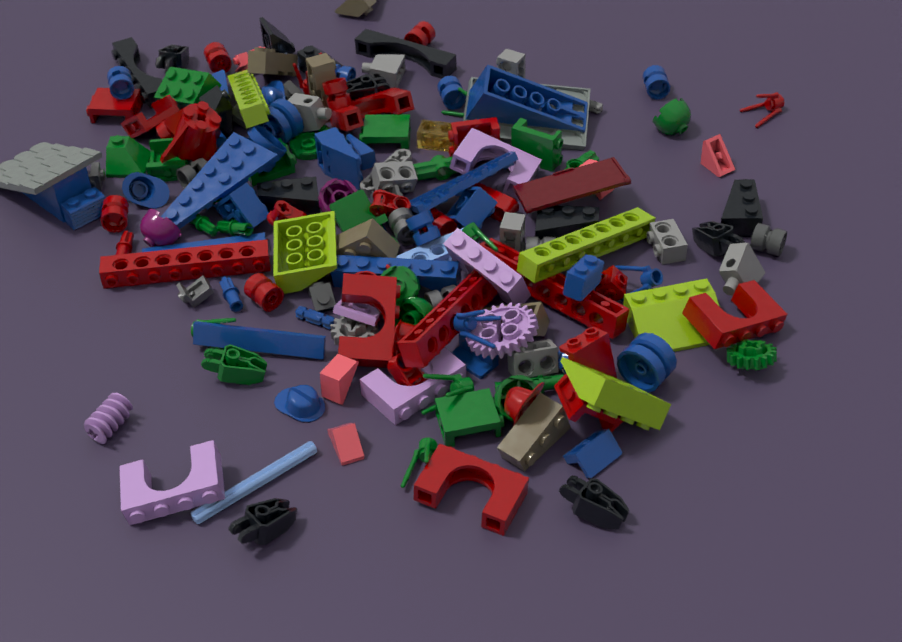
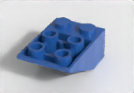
[314,127,363,190]

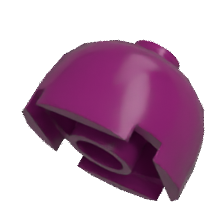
[318,178,357,213]
[140,209,182,247]

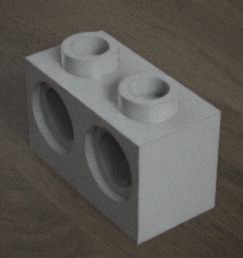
[496,49,525,78]
[371,161,418,193]
[500,212,525,252]
[646,219,688,265]
[507,339,559,378]

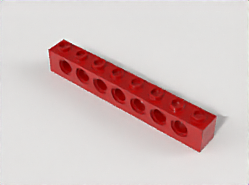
[480,238,630,339]
[99,239,271,289]
[398,259,503,369]

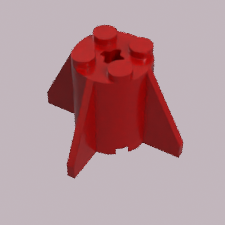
[160,101,222,163]

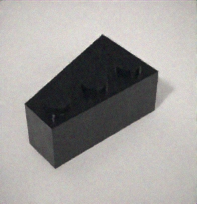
[535,205,599,240]

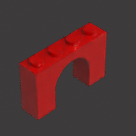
[330,87,415,131]
[338,273,401,368]
[682,280,788,349]
[413,444,529,536]

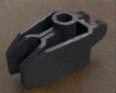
[155,44,189,71]
[346,74,391,101]
[692,221,745,256]
[559,475,629,529]
[229,498,297,545]

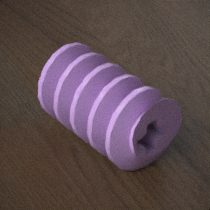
[84,393,133,444]

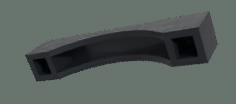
[355,29,457,79]
[111,37,162,109]

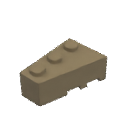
[247,47,298,76]
[306,53,337,123]
[336,218,400,258]
[497,393,571,472]

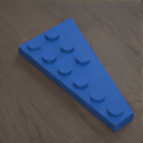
[161,132,280,229]
[409,151,518,214]

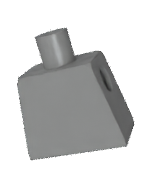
[362,54,406,88]
[287,93,332,133]
[719,243,766,296]

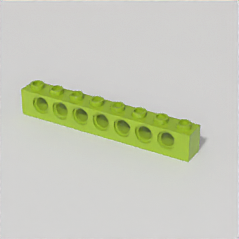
[227,69,270,129]
[517,207,656,283]

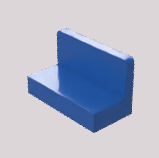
[451,333,499,379]
[563,429,622,478]

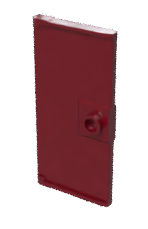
[513,157,631,214]

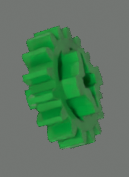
[727,339,777,370]

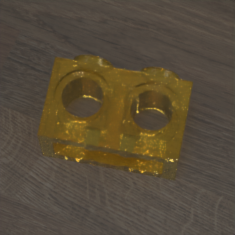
[417,120,452,152]

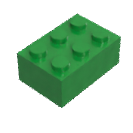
[154,67,221,110]

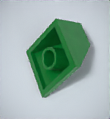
[106,135,151,178]

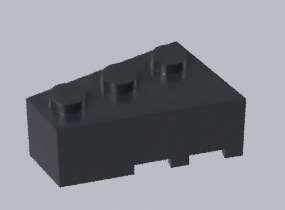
[257,176,320,215]
[721,179,763,237]

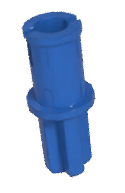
[219,276,243,312]

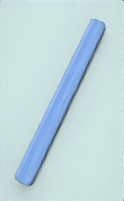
[191,441,317,524]

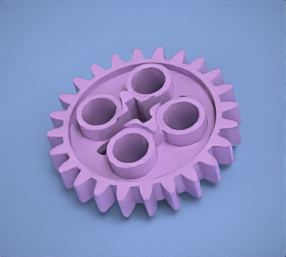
[466,302,539,359]

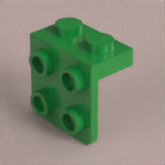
[329,190,389,232]

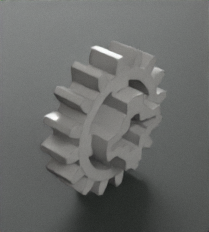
[331,315,378,345]

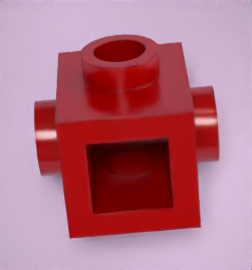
[595,265,628,301]

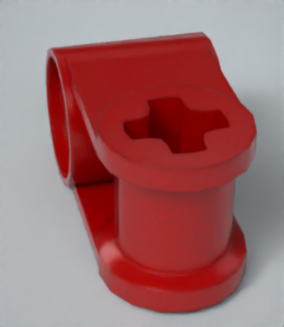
[369,189,411,218]
[267,200,307,226]
[387,353,428,386]

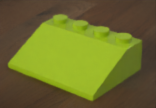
[273,211,338,294]
[623,278,720,352]
[560,357,671,431]

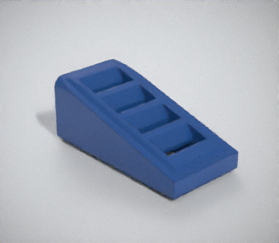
[346,134,376,170]

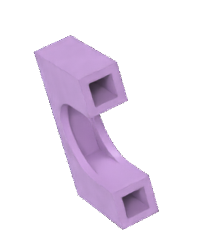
[450,128,542,200]
[443,228,531,304]
[360,347,466,425]
[120,440,225,525]

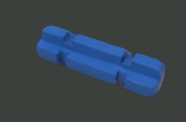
[295,306,335,329]

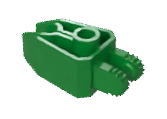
[201,344,267,385]

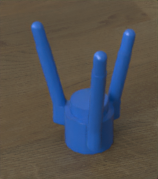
[615,265,663,301]
[453,310,501,348]

